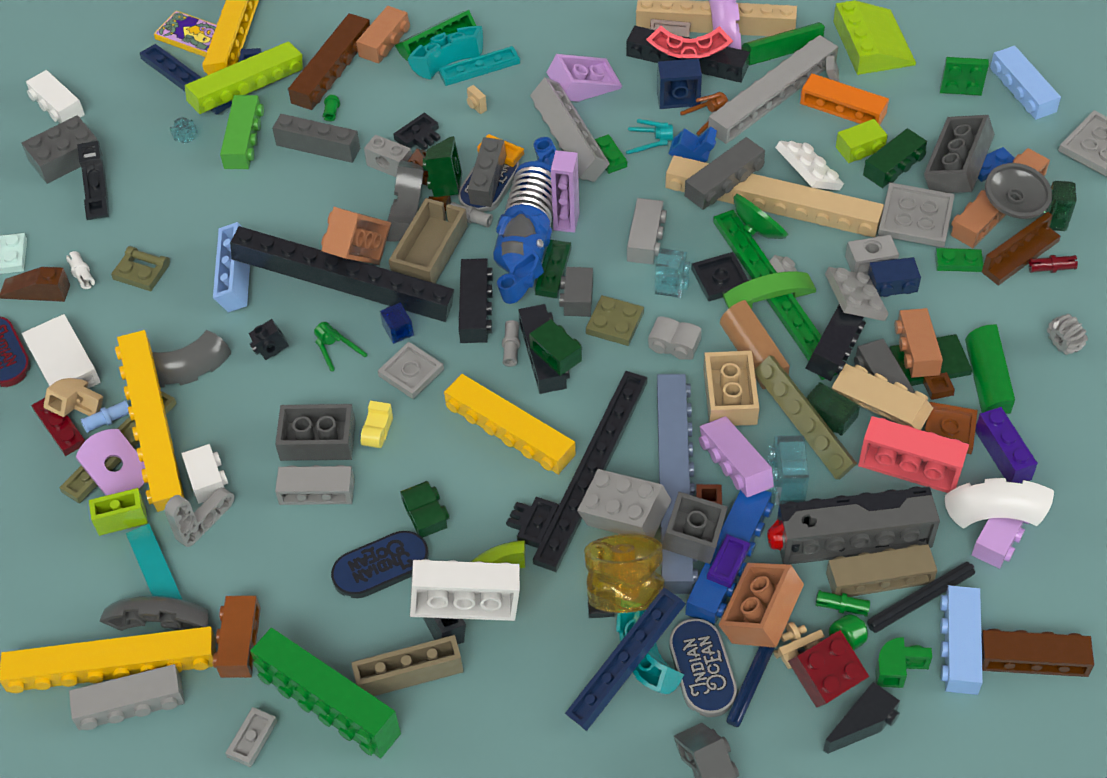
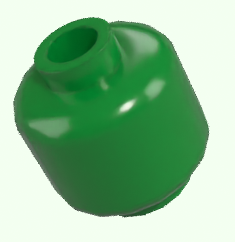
[828,614,868,651]

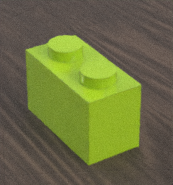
[835,119,888,163]
[89,488,148,536]

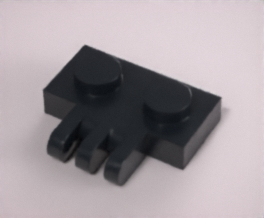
[393,113,440,150]
[506,497,559,548]

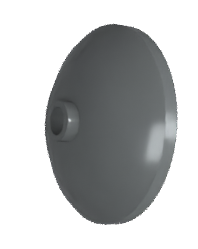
[985,163,1052,219]

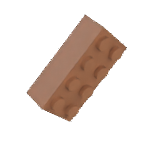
[321,207,391,265]

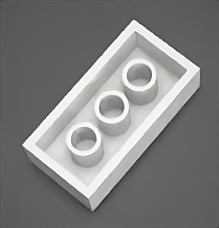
[410,559,520,621]

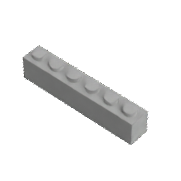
[530,77,610,182]

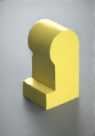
[360,400,393,448]

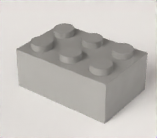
[577,469,671,542]

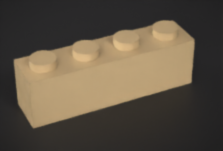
[831,364,933,430]

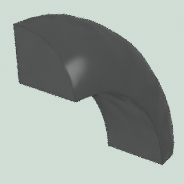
[386,160,423,242]
[152,330,231,388]
[99,596,209,631]

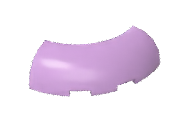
[709,0,741,50]

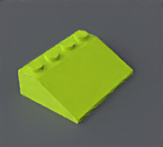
[833,0,916,75]

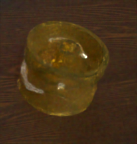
[584,534,665,613]

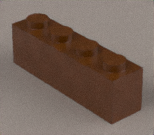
[981,629,1094,677]

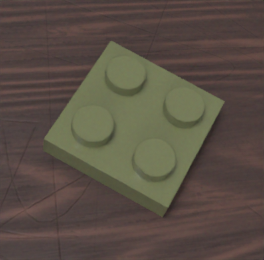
[586,295,644,346]

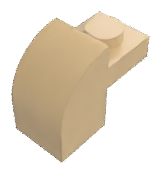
[44,378,103,417]

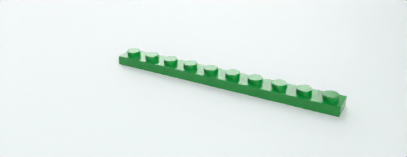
[713,210,837,380]

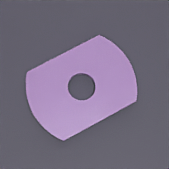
[76,429,145,496]

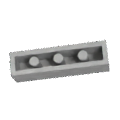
[69,664,185,730]

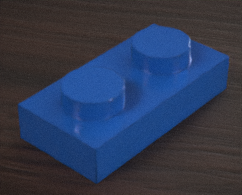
[978,147,1015,182]

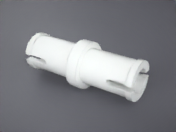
[66,251,95,289]

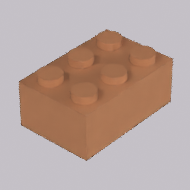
[719,563,804,648]

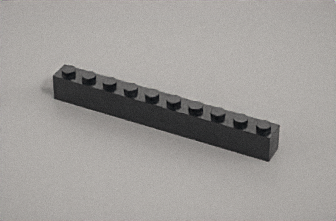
[230,226,454,322]

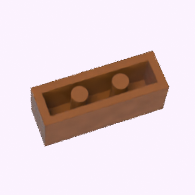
[213,596,261,678]

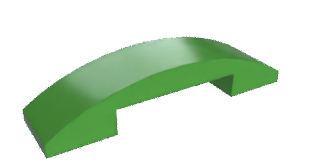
[723,271,816,309]

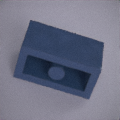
[868,257,921,297]

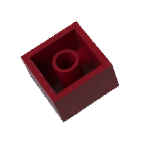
[788,630,870,708]

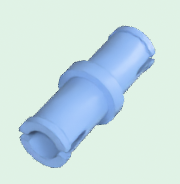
[80,400,129,433]

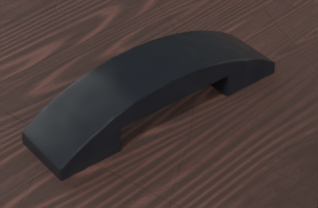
[77,141,109,220]

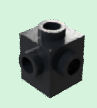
[249,319,289,360]

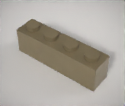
[826,544,938,597]
[351,635,463,696]

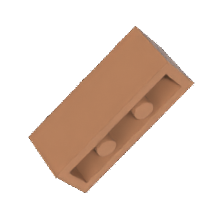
[356,5,410,64]
[894,308,943,378]

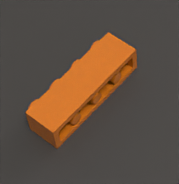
[800,73,889,125]

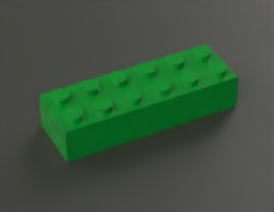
[250,627,401,759]

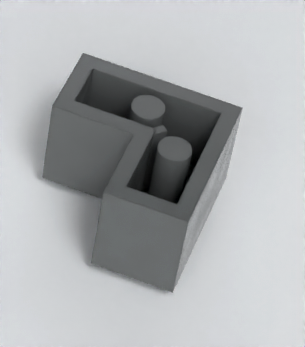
[673,723,739,778]

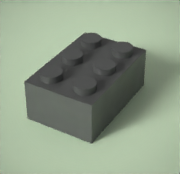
[21,115,103,184]
[275,404,356,461]

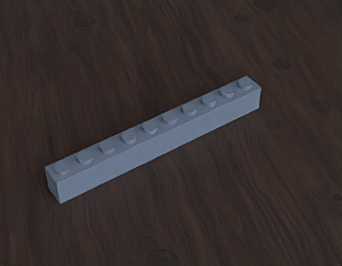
[657,374,698,594]

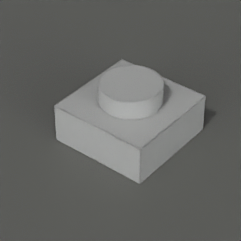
[769,255,798,273]

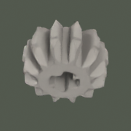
[1047,314,1088,355]

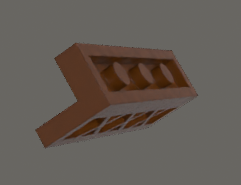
[982,212,1061,286]

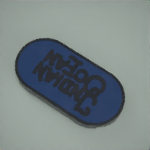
[331,531,429,599]

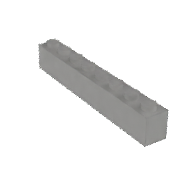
[708,35,838,144]

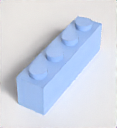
[990,45,1061,120]
[213,222,250,312]
[940,585,983,695]

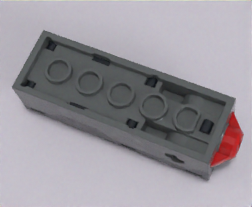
[767,486,940,565]

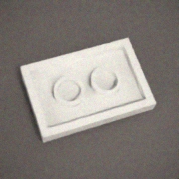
[775,141,844,190]

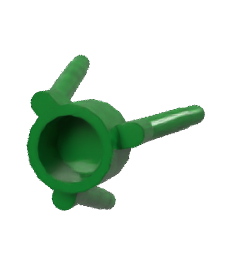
[314,322,367,372]

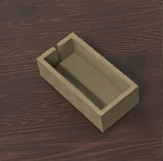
[389,198,468,283]

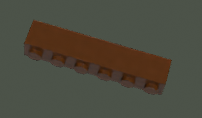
[288,13,370,110]

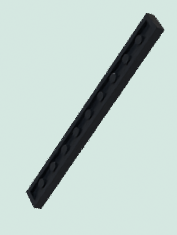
[533,371,647,572]

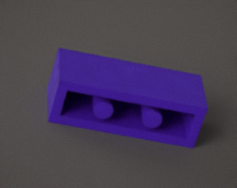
[975,407,1038,484]

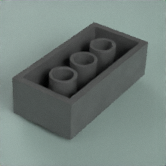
[924,115,995,193]

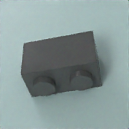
[559,267,593,317]

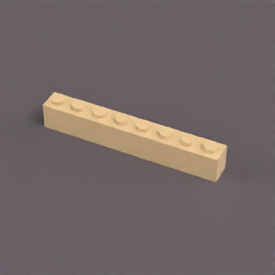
[636,0,797,36]

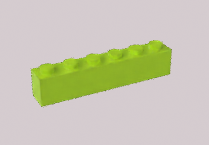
[185,41,303,114]

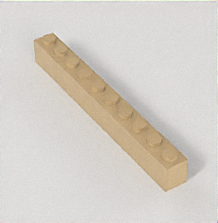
[665,155,884,237]

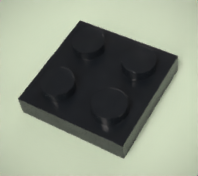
[691,252,749,302]

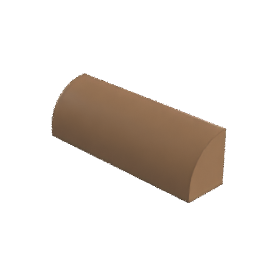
[720,300,790,389]

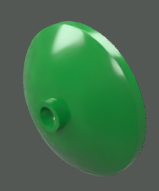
[733,194,789,239]

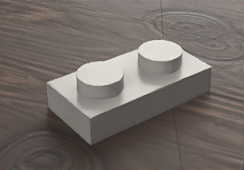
[225,707,277,767]

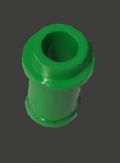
[322,95,340,122]

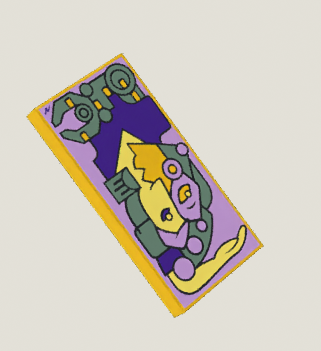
[154,11,217,57]

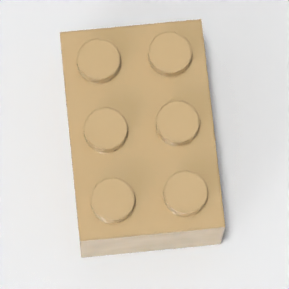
[703,351,759,426]

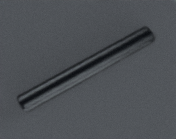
[867,562,975,633]

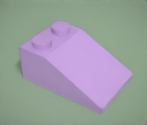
[546,54,622,101]

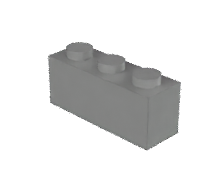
[627,198,667,264]
[275,465,355,505]

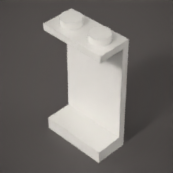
[21,314,101,388]

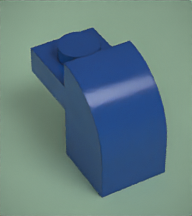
[668,126,717,162]

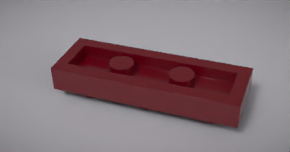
[31,398,85,456]

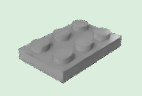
[825,267,889,321]

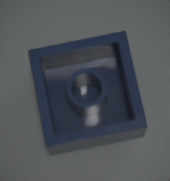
[657,59,702,109]

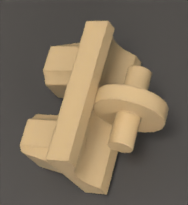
[773,622,825,670]

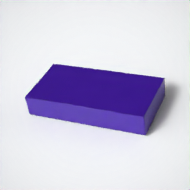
[707,534,751,588]

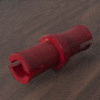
[1029,255,1078,273]

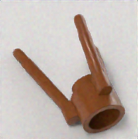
[680,92,728,136]

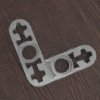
[164,487,234,547]

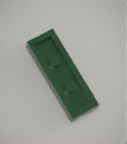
[535,240,571,298]

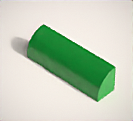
[395,10,476,61]
[741,22,825,66]
[965,324,1015,414]

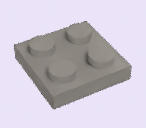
[378,342,444,399]

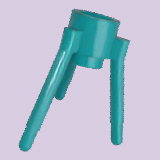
[626,119,673,154]

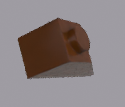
[0,267,70,302]

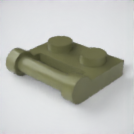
[111,246,170,291]

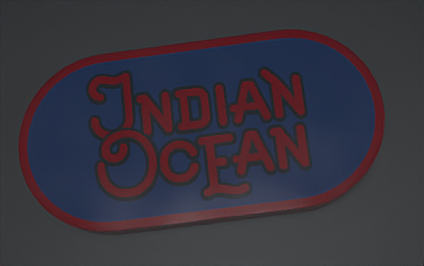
[0,316,31,387]

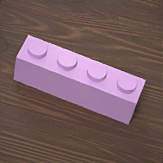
[551,150,579,233]
[699,416,774,497]

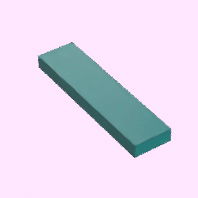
[438,46,520,86]
[126,524,183,600]

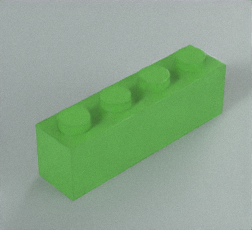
[220,95,264,169]

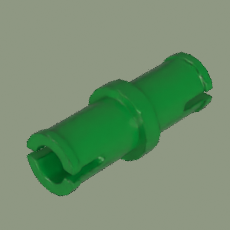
[815,590,870,617]

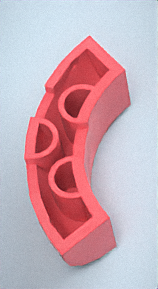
[646,26,733,59]

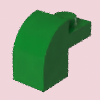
[875,637,932,688]

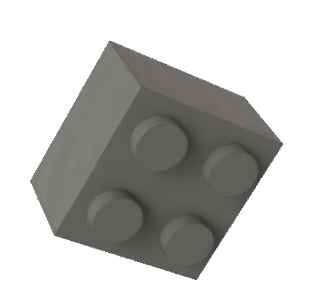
[661,492,728,564]

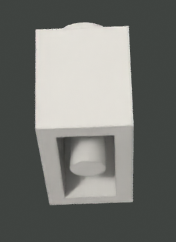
[181,444,228,504]

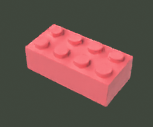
[858,416,969,493]

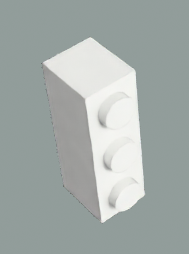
[26,70,85,123]

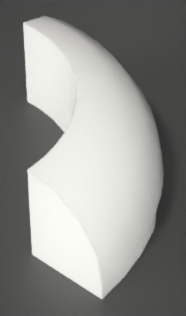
[945,478,1054,529]

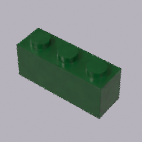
[863,128,927,189]

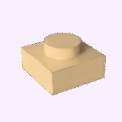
[467,85,487,114]

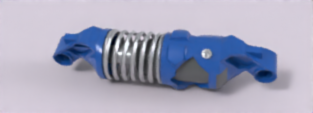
[493,137,556,304]

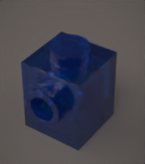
[380,302,414,344]

